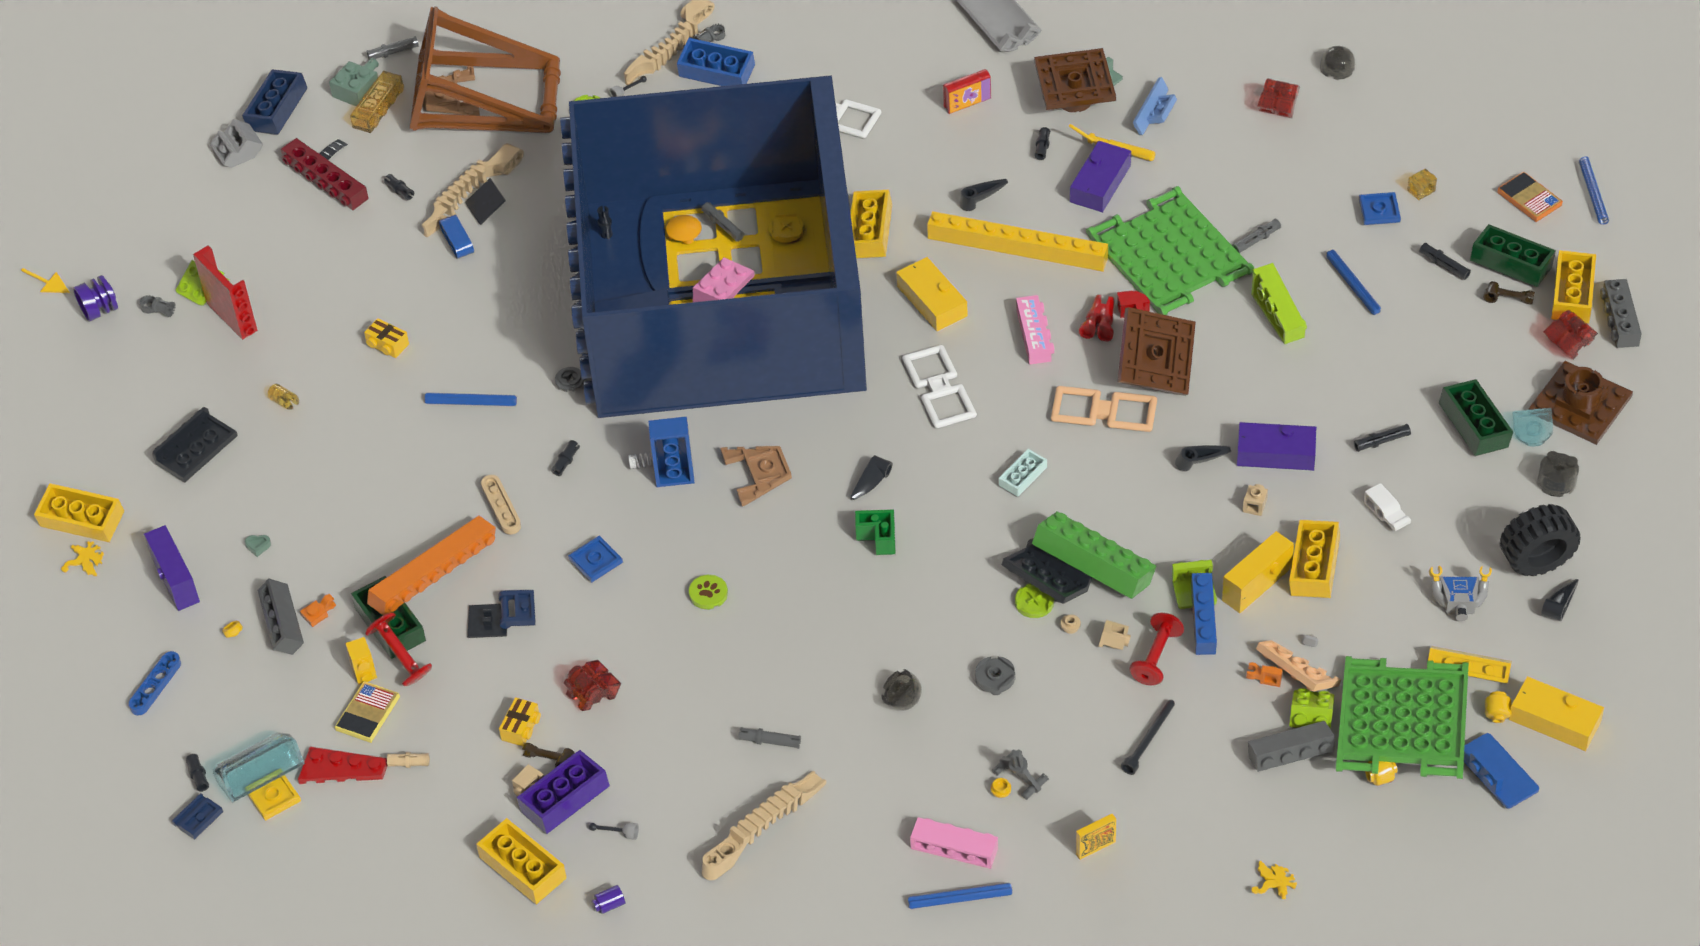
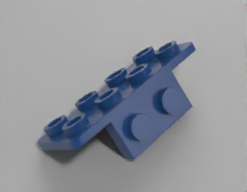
[1464,733,1539,809]

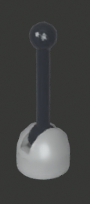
[609,76,647,97]
[589,823,639,840]

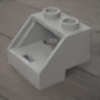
[210,119,263,168]

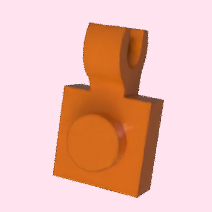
[300,594,336,627]
[1246,662,1283,687]

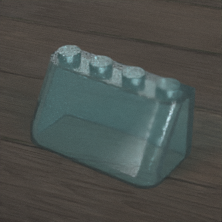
[213,732,305,803]

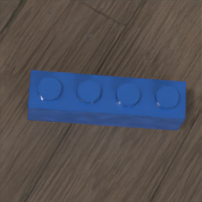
[1191,573,1217,655]

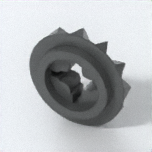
[555,367,584,392]

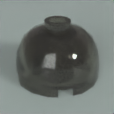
[1320,45,1355,80]
[881,669,922,711]

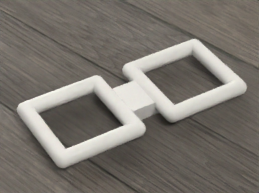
[836,99,881,138]
[902,345,977,428]

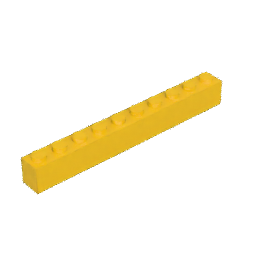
[927,211,1108,272]

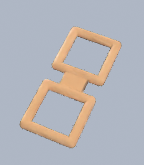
[1051,386,1157,432]

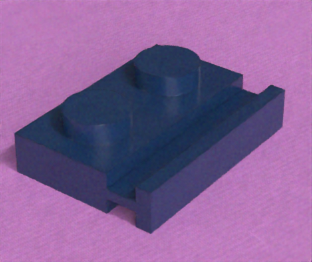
[172,793,223,840]

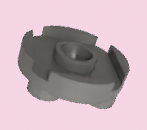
[975,656,1016,695]

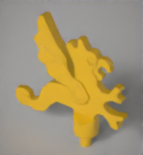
[61,541,104,576]
[1251,861,1297,899]

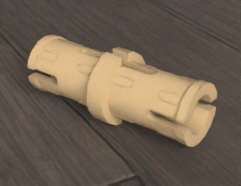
[387,752,430,768]

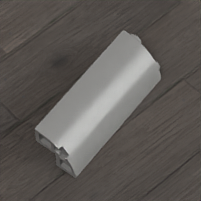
[957,0,1042,51]

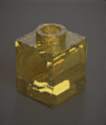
[1407,168,1437,200]

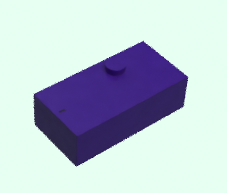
[1070,141,1131,213]
[1237,422,1317,471]
[144,525,200,611]
[517,750,610,834]

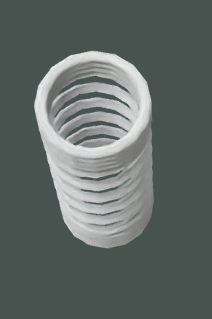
[628,452,653,469]

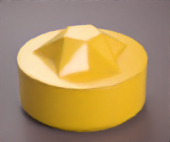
[222,620,243,638]

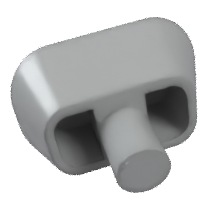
[1302,634,1318,647]

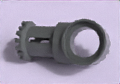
[693,23,726,42]
[140,295,176,317]

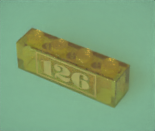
[350,70,404,133]

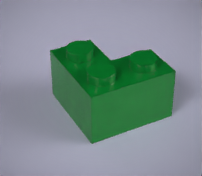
[855,509,896,555]

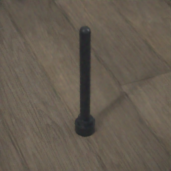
[1121,700,1175,775]

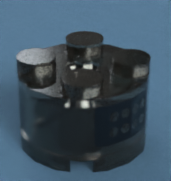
[1537,451,1579,497]

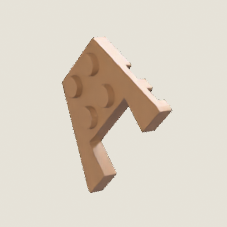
[425,66,480,116]
[720,446,792,507]

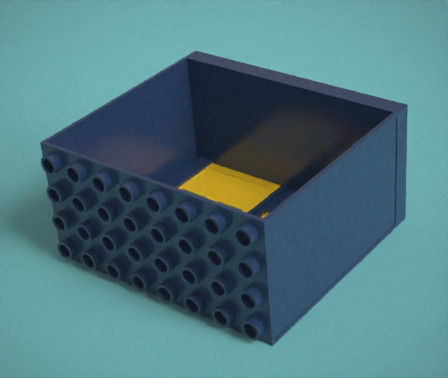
[560,75,867,418]

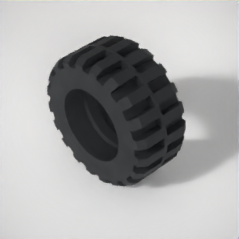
[1500,504,1581,576]

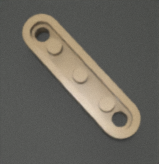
[481,475,521,535]

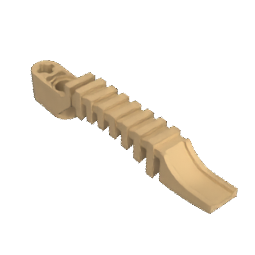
[624,0,715,85]
[422,143,524,237]
[702,771,826,880]

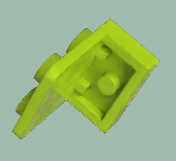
[176,260,230,306]
[1172,559,1217,609]
[1289,688,1335,729]

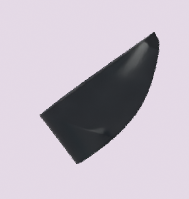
[960,179,1008,211]
[1175,445,1231,471]
[851,455,893,500]
[1541,579,1579,621]

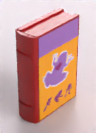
[943,69,991,114]

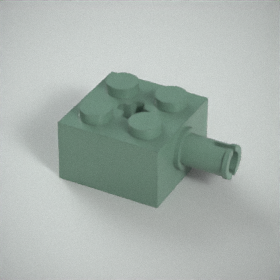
[329,58,380,108]

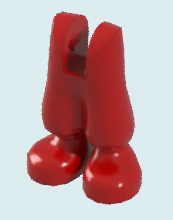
[1079,294,1115,342]

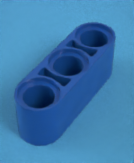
[439,215,474,259]

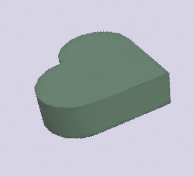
[245,535,271,557]

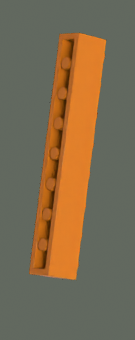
[367,516,496,615]

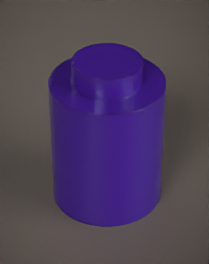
[592,885,626,914]

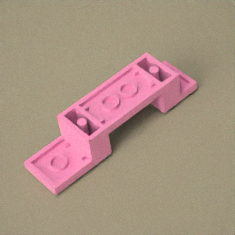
[693,258,754,302]

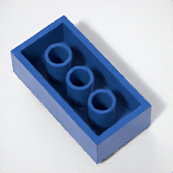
[677,38,755,86]
[648,416,695,487]

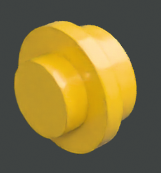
[991,778,1011,798]

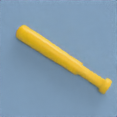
[1087,133,1156,161]

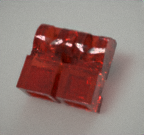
[1257,78,1300,118]
[1543,310,1598,360]
[564,660,621,711]

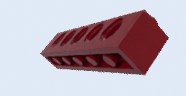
[281,138,369,210]

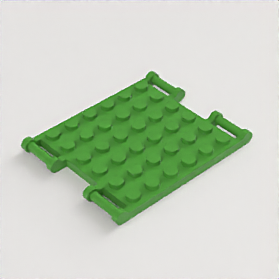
[1086,186,1254,315]
[1336,656,1469,779]

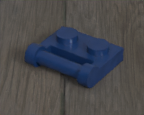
[498,590,536,629]

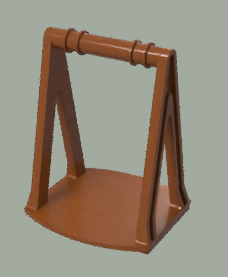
[409,6,561,133]

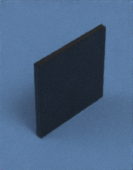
[465,178,506,225]
[467,604,507,638]

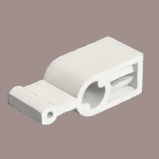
[1364,483,1411,531]

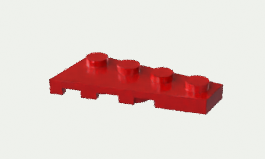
[298,747,388,784]

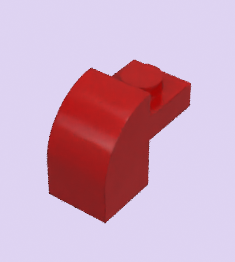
[1117,291,1150,318]

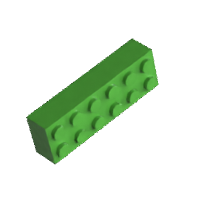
[1032,511,1156,599]

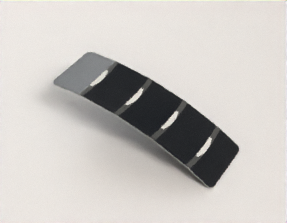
[319,139,348,160]

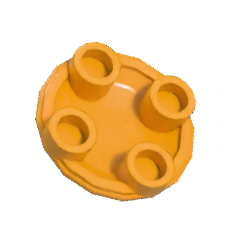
[666,215,702,244]

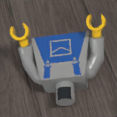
[1429,566,1492,621]

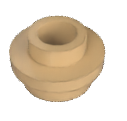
[1061,615,1081,634]

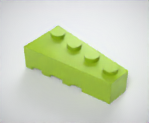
[1251,263,1307,344]

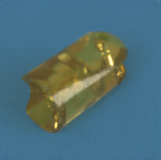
[267,383,299,410]

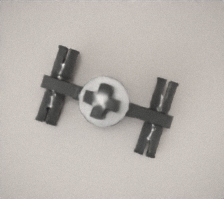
[992,749,1049,800]

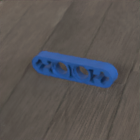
[129,651,181,716]

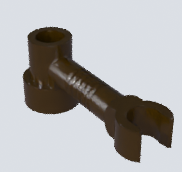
[1483,281,1535,304]
[522,743,575,768]

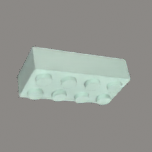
[999,449,1047,497]

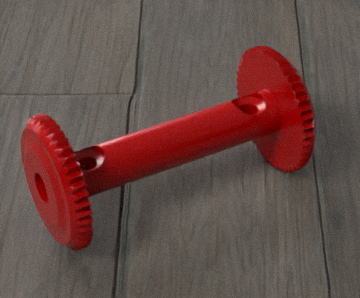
[1129,612,1184,686]
[365,613,432,686]

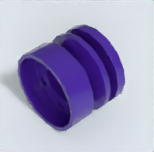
[73,275,118,322]

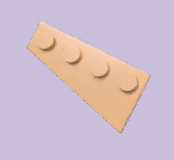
[1256,640,1342,691]

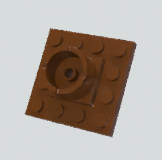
[1034,48,1116,112]
[1117,307,1196,396]
[1528,361,1633,445]

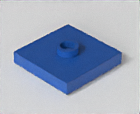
[1359,192,1401,225]
[568,535,623,583]

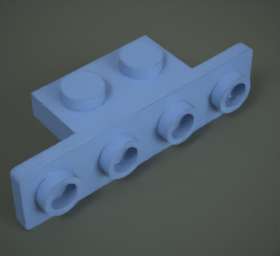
[1133,77,1177,135]

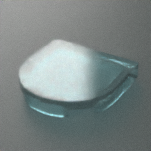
[1513,408,1553,447]

